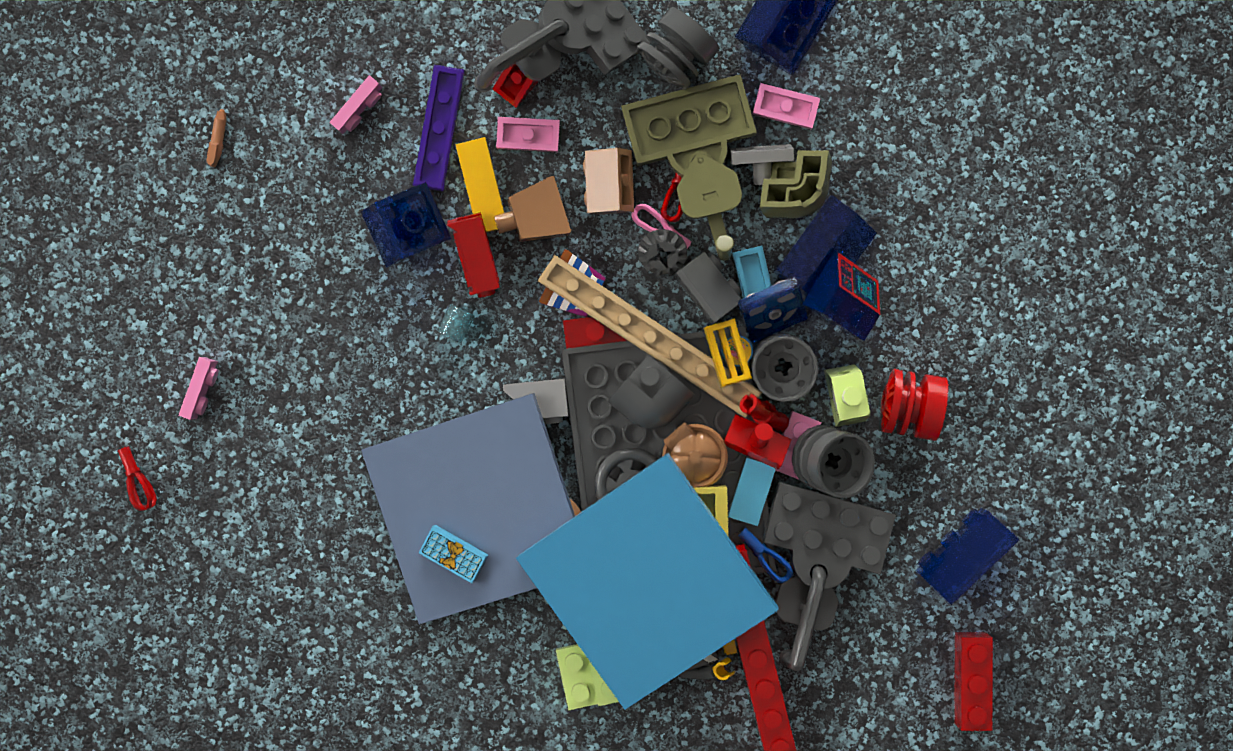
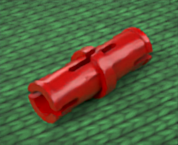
[740,394,789,433]

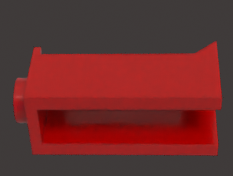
[446,212,500,298]

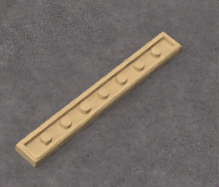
[538,255,762,418]

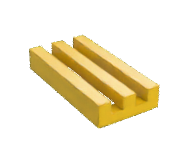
[704,319,752,387]

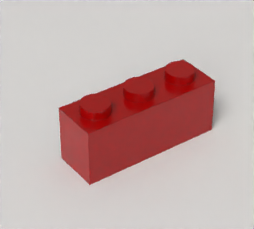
[954,632,993,731]

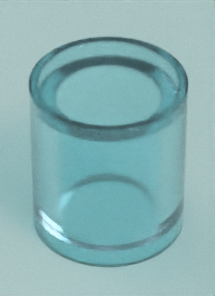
[437,303,475,343]

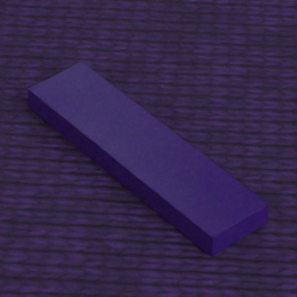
[413,64,465,192]

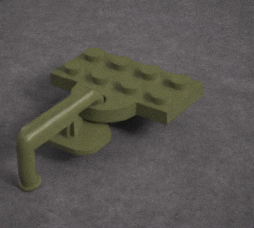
[621,74,757,261]

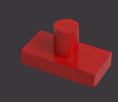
[563,317,627,349]
[724,414,792,470]

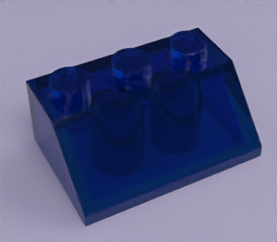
[735,0,838,75]
[774,195,877,308]
[915,508,1019,605]

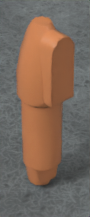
[207,109,227,167]

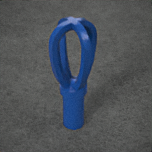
[738,528,793,583]

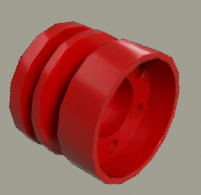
[880,369,948,441]

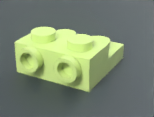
[556,644,619,710]

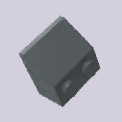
[674,252,742,324]

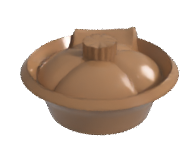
[662,422,728,487]

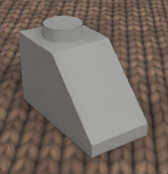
[503,378,569,424]

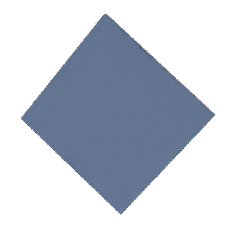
[361,393,575,625]

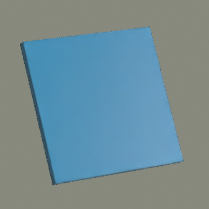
[516,453,779,709]

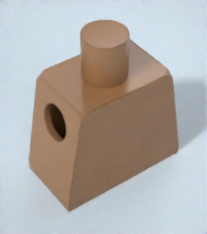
[494,176,571,242]

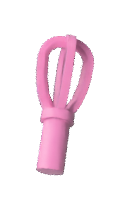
[631,204,692,249]

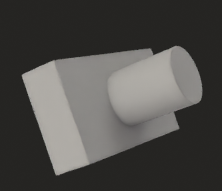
[729,144,794,185]

